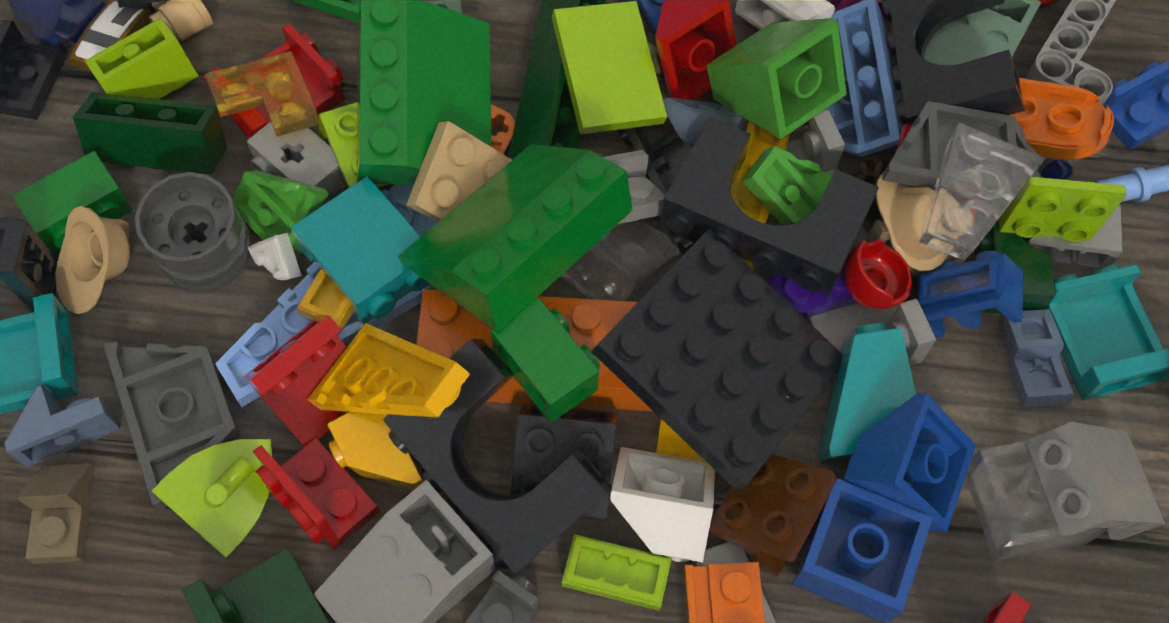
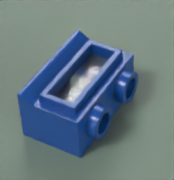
[917,251,1023,338]

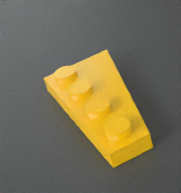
[307,323,470,417]

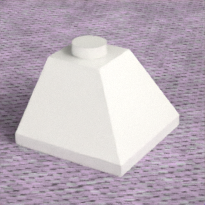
[610,447,715,562]

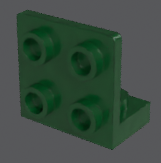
[182,549,329,623]

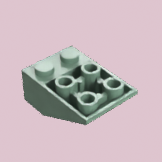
[924,0,1041,65]

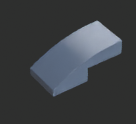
[1003,309,1074,408]

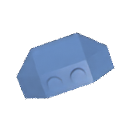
[823,0,903,158]

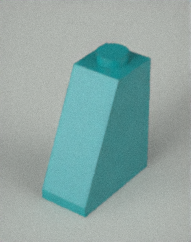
[818,323,916,462]

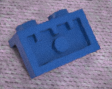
[1103,60,1169,150]

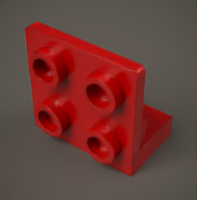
[243,315,348,447]
[253,438,380,550]

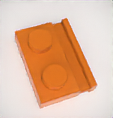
[684,562,765,623]

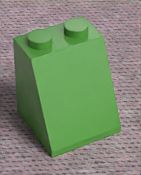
[706,18,847,140]

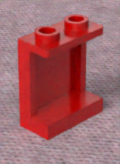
[204,23,345,139]

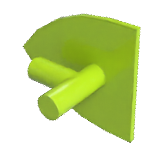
[151,439,272,558]

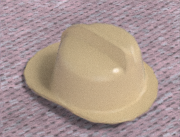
[876,173,962,271]
[55,206,130,314]

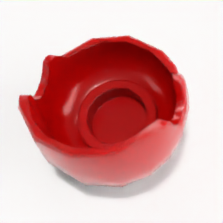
[842,239,912,310]

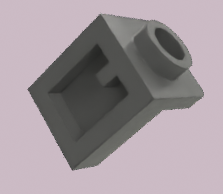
[465,570,540,623]

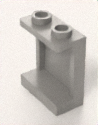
[1028,422,1165,540]

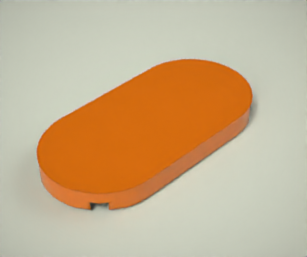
[1010,78,1114,160]

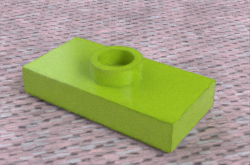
[562,534,672,611]

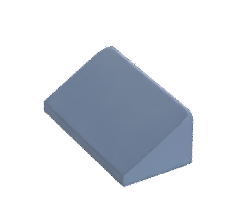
[663,97,749,144]

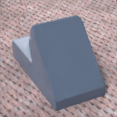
[4,384,120,468]

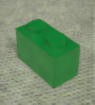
[12,151,133,254]
[490,298,600,424]

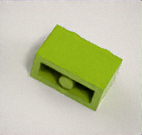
[84,18,199,99]

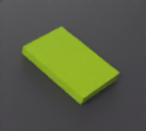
[551,1,667,135]

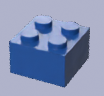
[792,478,933,623]

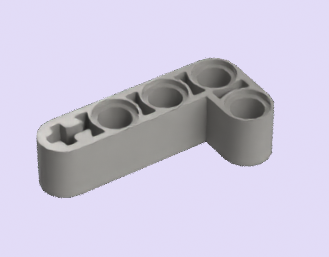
[1024,0,1116,105]

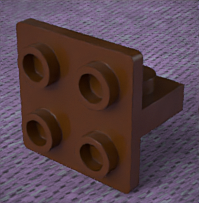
[709,454,837,576]

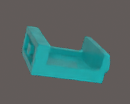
[291,176,429,324]
[1045,264,1169,401]
[0,293,79,414]

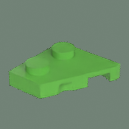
[742,146,833,225]
[233,170,329,260]

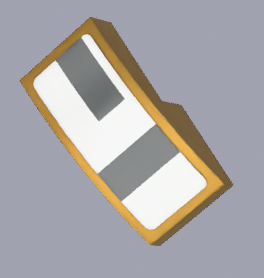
[69,0,151,72]

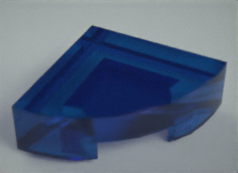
[1041,159,1074,180]

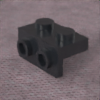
[0,20,68,120]

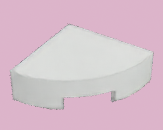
[248,233,302,280]

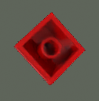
[655,0,737,100]

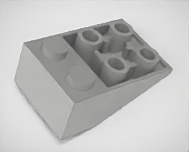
[313,480,496,623]

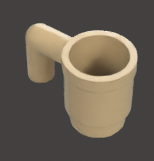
[149,0,213,42]

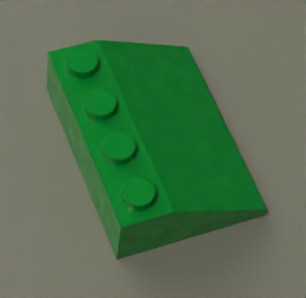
[357,0,492,185]
[398,144,633,332]

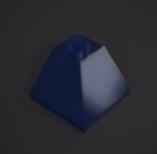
[8,0,106,45]

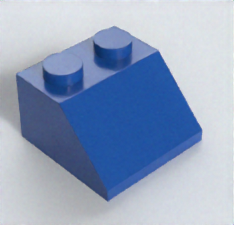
[844,393,976,533]

